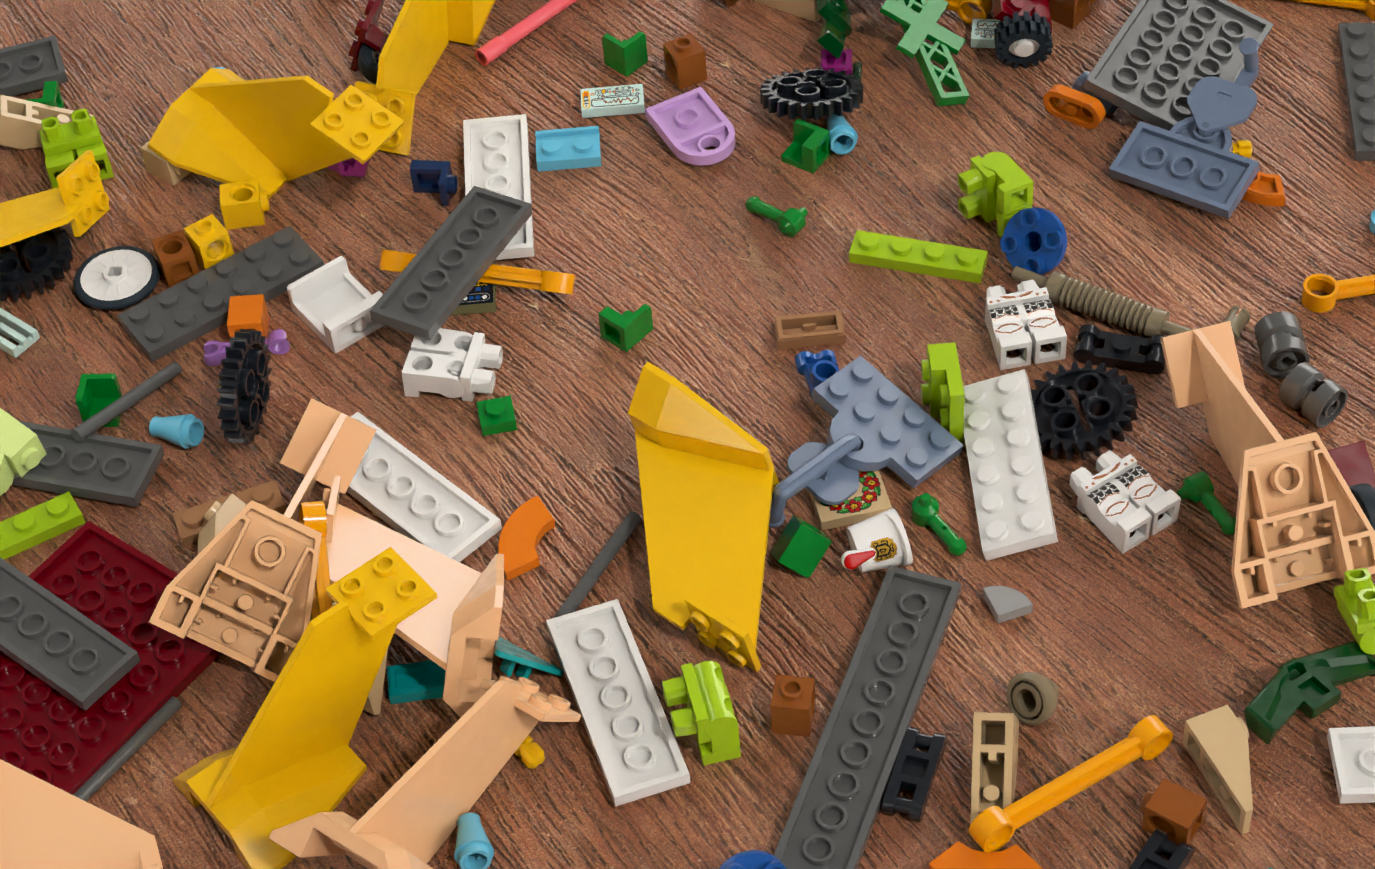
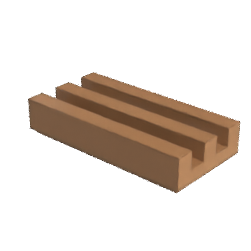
[774,310,846,350]

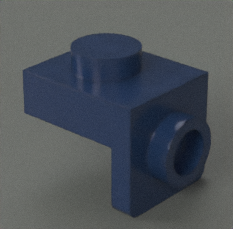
[410,160,458,206]

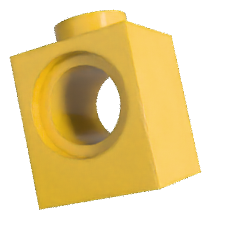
[219,179,270,230]
[183,214,234,270]

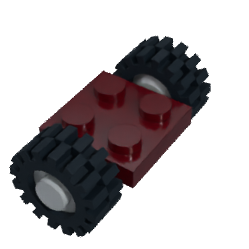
[992,0,1053,68]

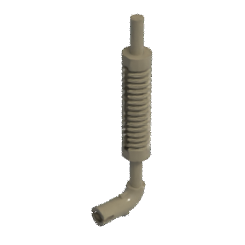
[1011,266,1250,344]

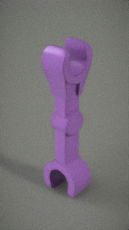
[203,329,290,366]

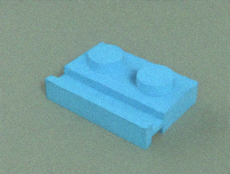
[535,126,602,172]

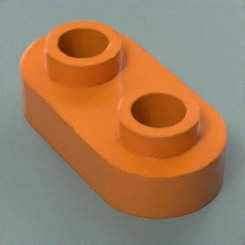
[1043,84,1106,129]

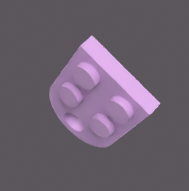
[645,87,735,166]

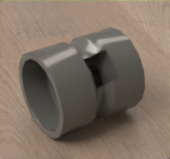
[1254,311,1310,379]
[1278,362,1348,428]

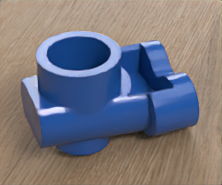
[794,350,839,403]

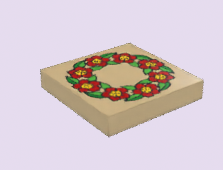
[809,470,892,530]

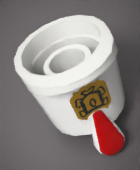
[841,508,913,573]

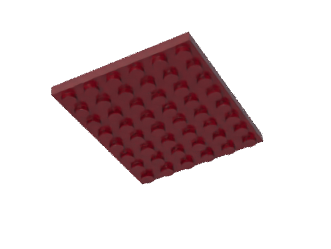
[0,521,221,795]

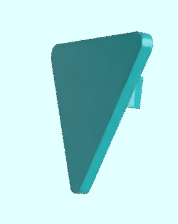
[494,637,564,679]

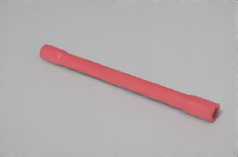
[475,0,577,66]

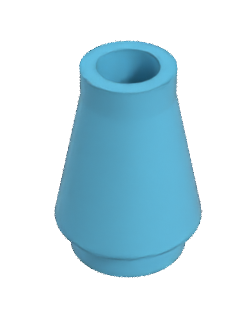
[826,114,858,155]
[149,414,204,449]
[454,813,494,869]

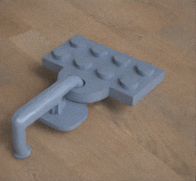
[1109,37,1260,219]
[769,356,964,528]

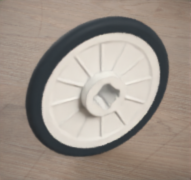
[74,246,160,310]

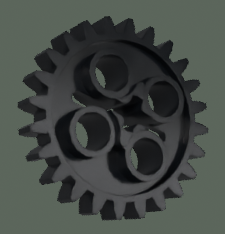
[760,67,863,120]
[0,227,74,301]
[217,329,272,444]
[1031,361,1138,461]

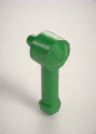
[745,196,808,237]
[1176,471,1236,535]
[911,493,967,556]

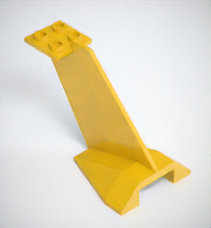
[355,0,496,156]
[148,68,404,199]
[0,150,110,247]
[628,361,779,672]
[173,546,438,869]

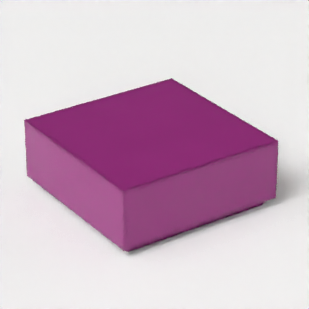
[821,49,852,75]

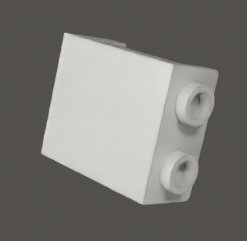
[287,256,385,354]

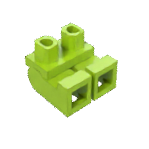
[39,108,114,188]
[958,152,1033,238]
[1334,568,1375,655]
[662,661,741,766]

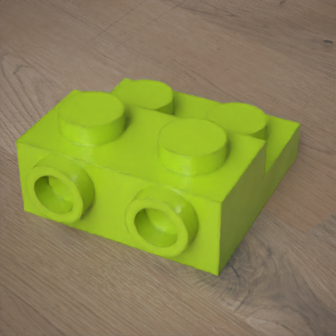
[920,342,965,443]

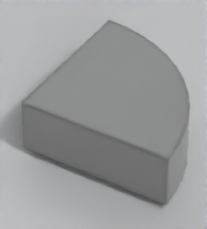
[983,586,1033,624]

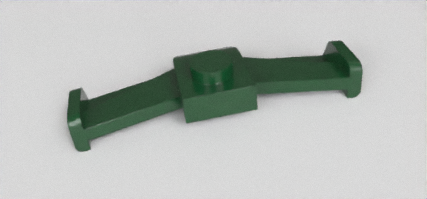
[816,0,852,59]
[1244,641,1375,744]

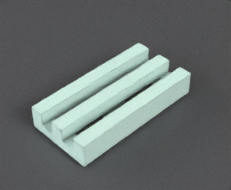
[0,308,40,358]

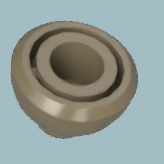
[1007,672,1059,726]

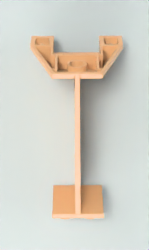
[1160,321,1375,609]
[149,398,377,682]
[322,475,504,717]
[269,676,581,869]
[0,759,163,869]

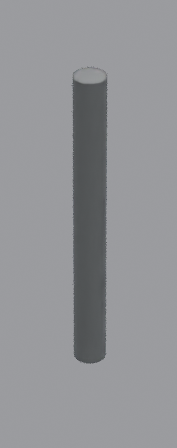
[71,362,182,442]
[554,511,641,618]
[73,696,182,802]

